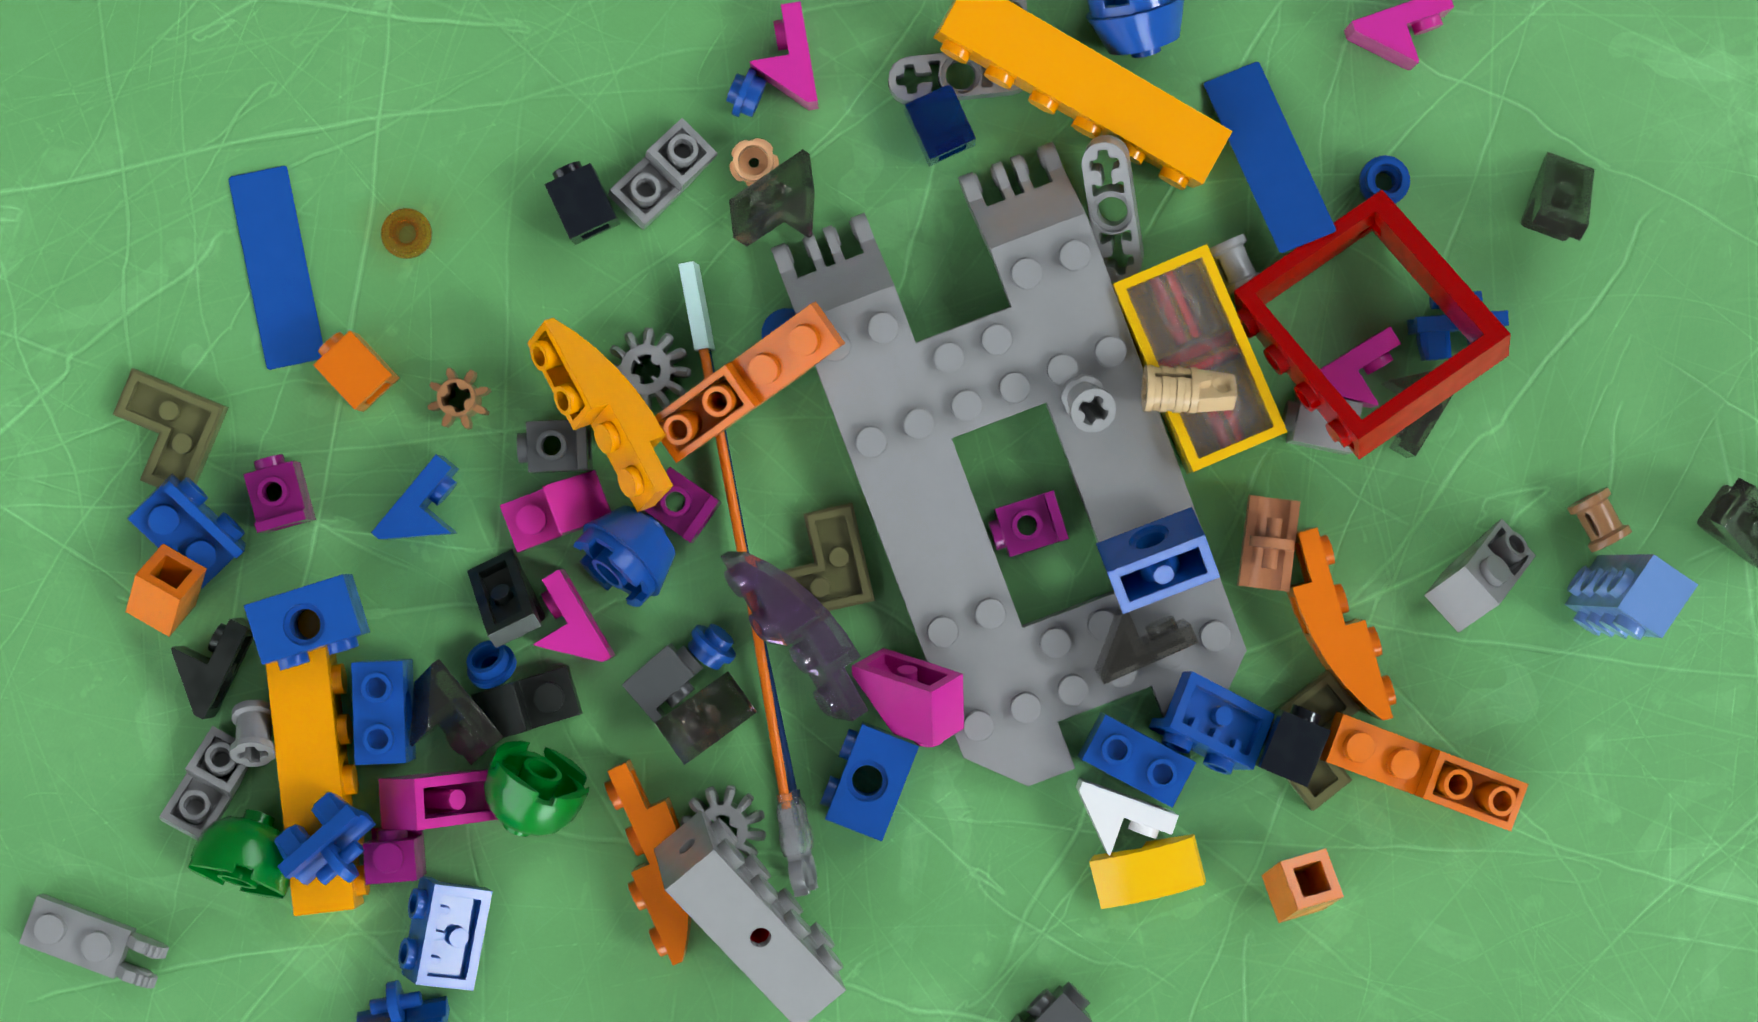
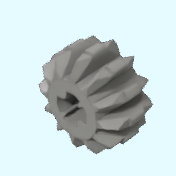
[609,328,691,410]
[680,785,766,857]

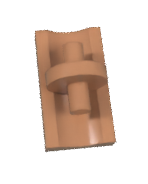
[1237,495,1301,592]

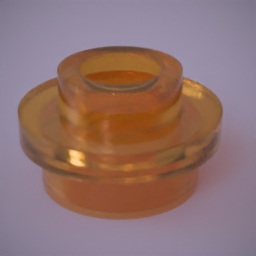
[381,208,432,259]

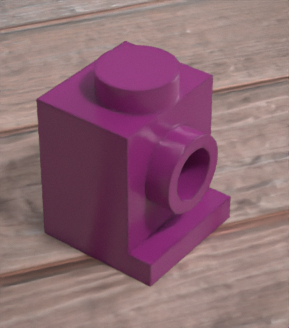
[243,454,316,533]
[644,467,722,543]
[988,490,1069,557]
[363,827,427,885]

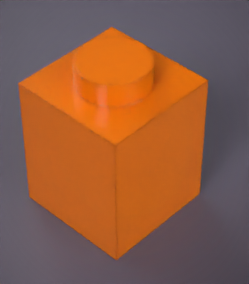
[313,330,400,412]
[125,544,207,637]
[1261,848,1344,923]

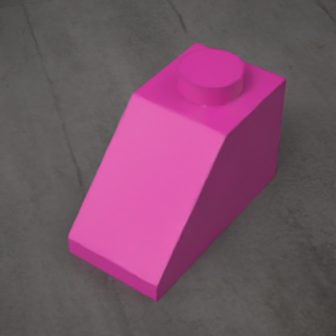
[852,648,964,747]
[378,769,498,831]

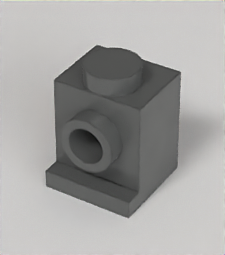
[517,420,593,473]
[622,643,704,723]
[1011,981,1092,1022]

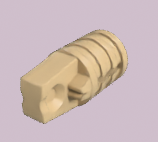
[1141,365,1237,414]

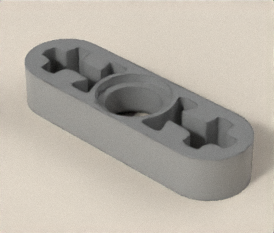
[1081,135,1144,282]

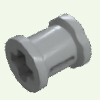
[1209,234,1260,296]
[1060,374,1116,433]
[230,700,276,767]

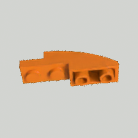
[655,301,846,463]
[1287,527,1396,721]
[1319,711,1529,831]
[604,759,691,966]

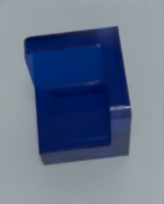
[904,85,976,167]

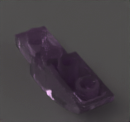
[720,551,868,721]

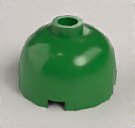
[484,741,589,837]
[188,809,290,899]

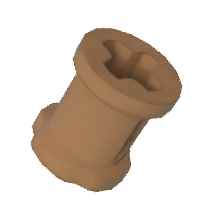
[1567,487,1632,553]

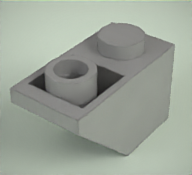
[1424,519,1536,633]

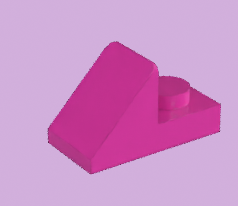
[1344,0,1454,70]
[749,1,819,111]
[1320,326,1401,408]
[500,470,611,552]
[533,569,615,662]

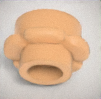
[729,138,779,188]

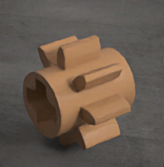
[427,368,492,430]

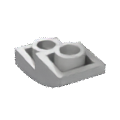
[608,118,717,230]
[159,726,249,840]

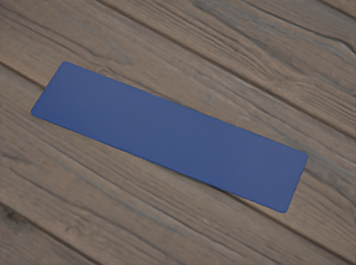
[1204,62,1336,253]
[229,166,323,370]

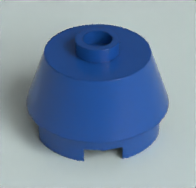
[1086,0,1184,58]
[573,505,676,607]

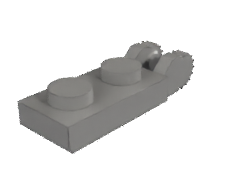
[19,894,169,989]

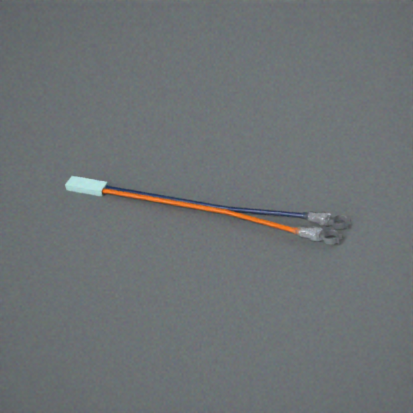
[678,261,818,897]

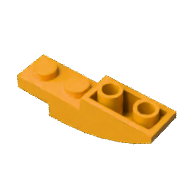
[527,318,673,513]

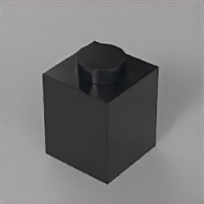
[545,161,620,245]
[1255,704,1331,787]

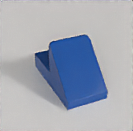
[371,454,459,540]

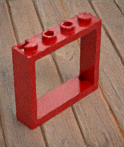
[1234,190,1511,460]

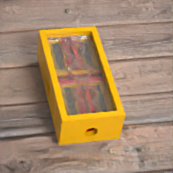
[1112,244,1288,474]

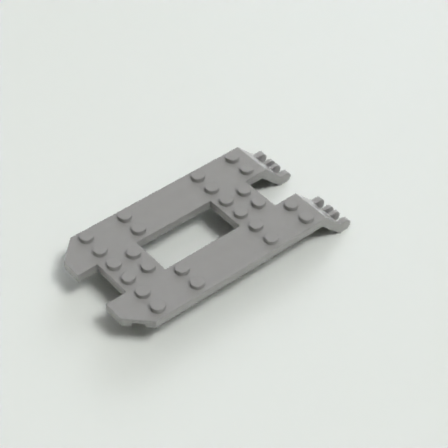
[771,142,1247,786]

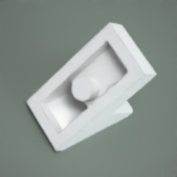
[1076,778,1179,856]

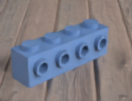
[1565,554,1698,640]

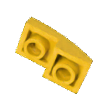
[1089,834,1206,909]

